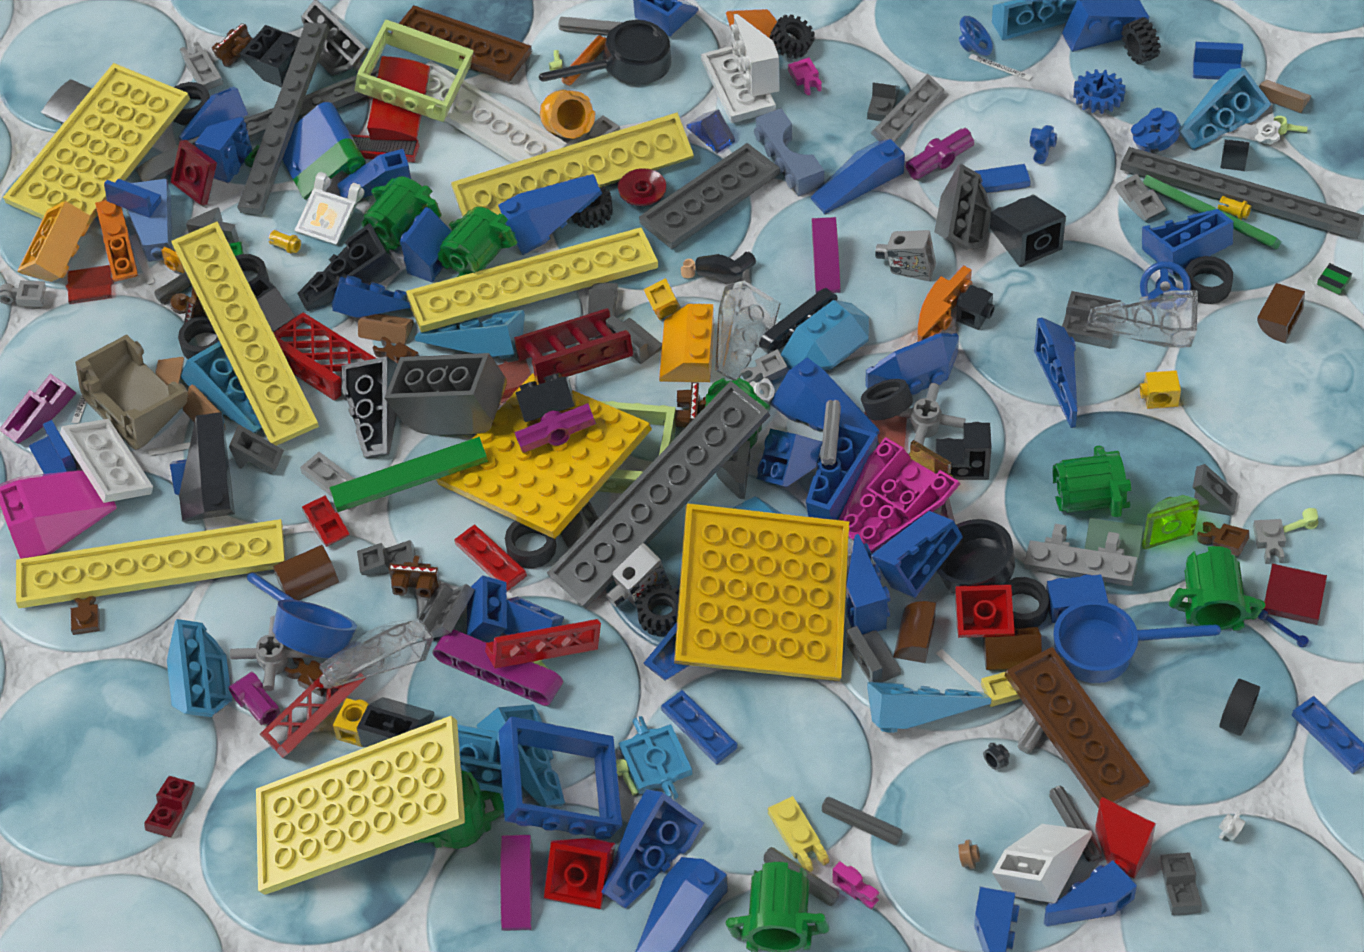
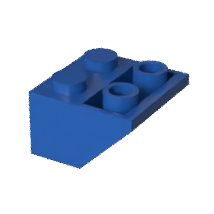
[633,0,699,36]
[195,117,252,183]
[400,207,452,283]
[756,428,823,487]

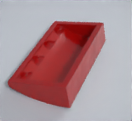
[367,56,430,141]

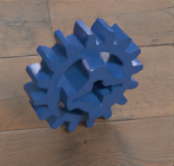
[1073,69,1125,114]

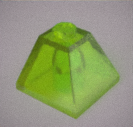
[1142,495,1200,550]

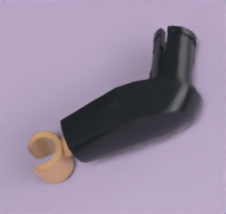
[681,251,756,283]

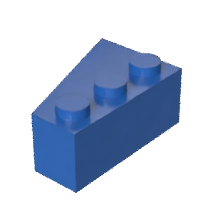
[1062,0,1150,52]
[1142,209,1234,275]
[871,511,963,598]

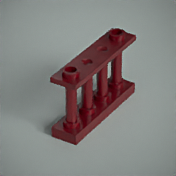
[514,308,633,385]

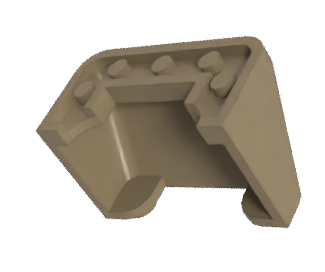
[75,334,188,450]

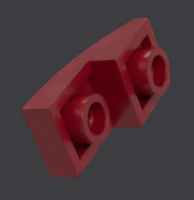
[144,776,195,838]

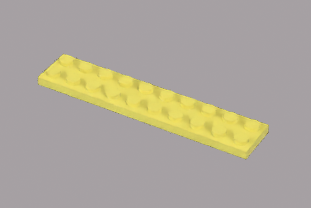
[451,112,694,217]
[171,222,319,446]
[406,227,658,333]
[16,519,285,608]

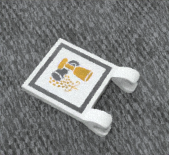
[294,172,365,246]

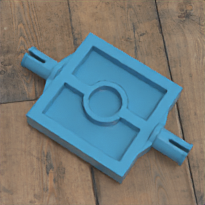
[618,716,692,800]

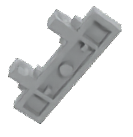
[1024,524,1138,586]

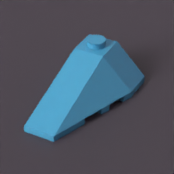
[414,310,525,359]

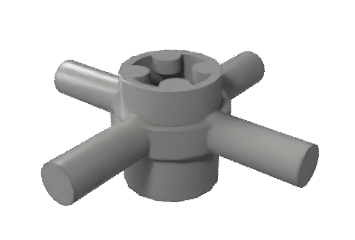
[897,383,966,450]
[230,616,314,691]

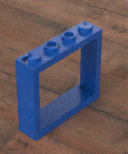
[499,716,622,840]

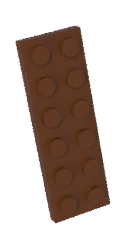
[391,5,532,82]
[1004,647,1150,808]

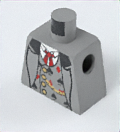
[875,230,936,281]
[606,543,670,607]

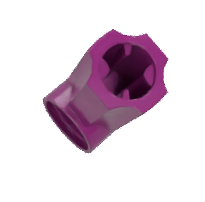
[228,671,280,725]

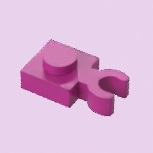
[788,58,822,95]
[832,861,879,909]

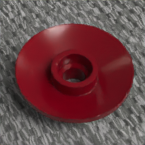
[618,168,666,206]

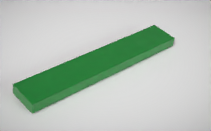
[1143,175,1281,250]
[329,437,488,512]

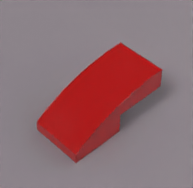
[302,495,350,547]

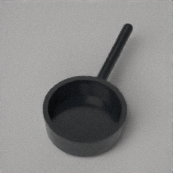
[539,20,672,84]
[937,519,1015,594]

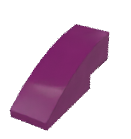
[811,217,841,293]
[0,373,76,444]
[501,835,533,931]

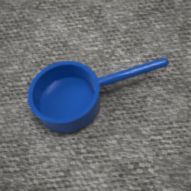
[247,572,357,659]
[1053,600,1221,683]

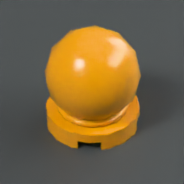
[539,90,596,139]

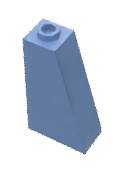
[126,179,172,262]

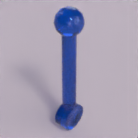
[1258,610,1309,647]

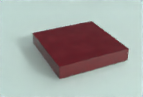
[171,140,217,206]
[1262,563,1327,625]

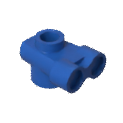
[1030,125,1057,164]

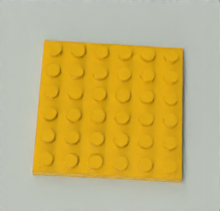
[436,373,652,539]
[674,503,849,681]

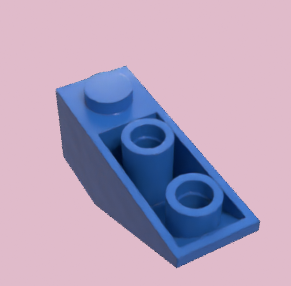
[178,86,248,141]
[337,149,411,198]
[332,276,411,318]
[1044,861,1137,927]
[974,887,1020,952]

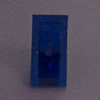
[686,109,735,153]

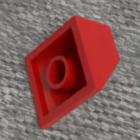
[955,585,1015,638]
[1095,797,1156,879]
[544,838,615,909]

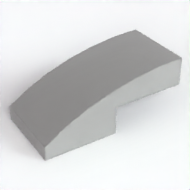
[1114,174,1166,221]

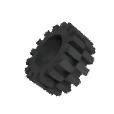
[770,14,815,59]
[1122,18,1161,64]
[570,184,613,228]
[637,584,679,637]

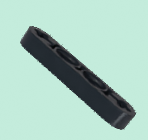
[759,288,838,354]

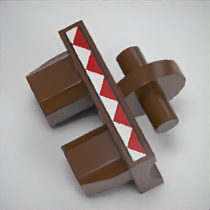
[212,23,253,67]
[170,288,207,323]
[675,382,706,428]
[389,555,441,598]

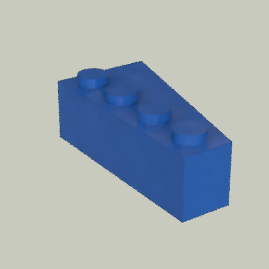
[806,422,879,520]

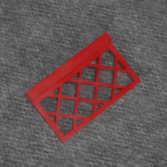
[273,312,376,401]

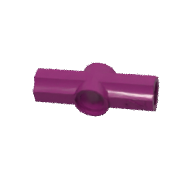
[906,128,974,180]
[514,403,596,453]

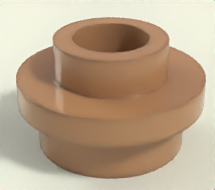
[958,839,980,869]

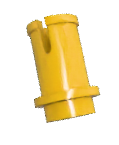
[1217,196,1251,220]
[269,230,301,254]

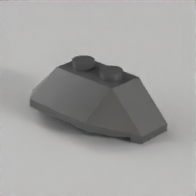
[301,0,369,76]
[934,164,991,250]

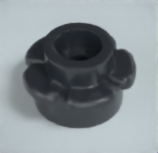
[983,742,1010,770]

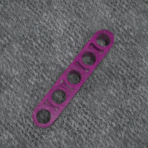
[432,629,563,706]

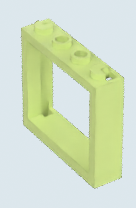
[354,19,473,122]
[598,401,676,493]

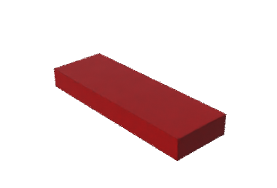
[454,524,527,591]

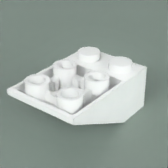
[731,14,779,97]
[992,824,1093,903]

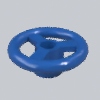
[959,15,993,56]
[1140,261,1191,312]

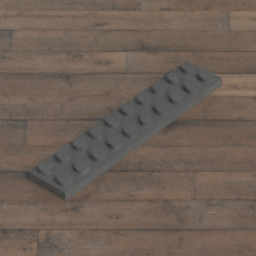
[547,381,771,609]

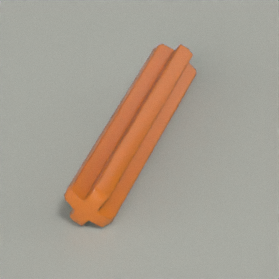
[561,35,606,86]

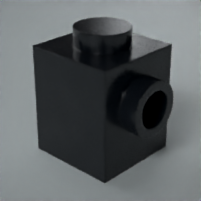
[956,285,995,330]

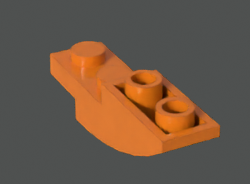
[95,200,138,282]
[917,265,973,342]

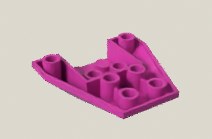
[839,437,960,553]
[0,470,117,559]

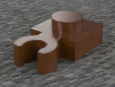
[372,337,419,364]
[1197,522,1250,556]
[71,596,100,635]
[284,658,329,697]

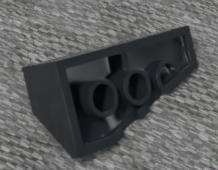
[297,223,400,311]
[342,356,397,459]
[179,412,235,522]

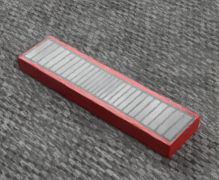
[351,134,419,163]

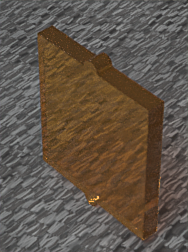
[908,440,953,477]

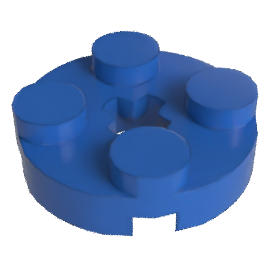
[1131,108,1181,153]

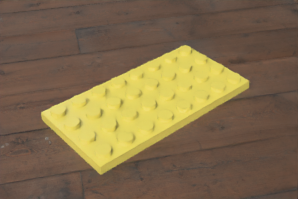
[3,63,190,225]
[256,716,465,895]

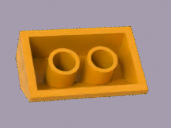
[17,201,90,282]
[659,304,715,382]

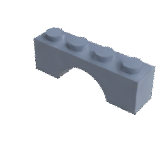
[754,108,824,196]

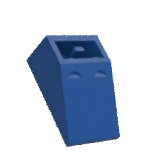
[846,534,891,635]

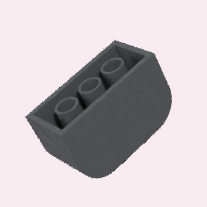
[384,353,507,435]

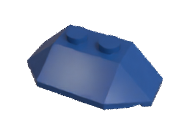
[865,333,959,395]

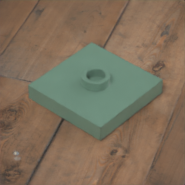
[1085,518,1143,575]

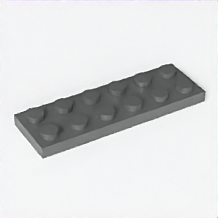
[639,143,780,249]

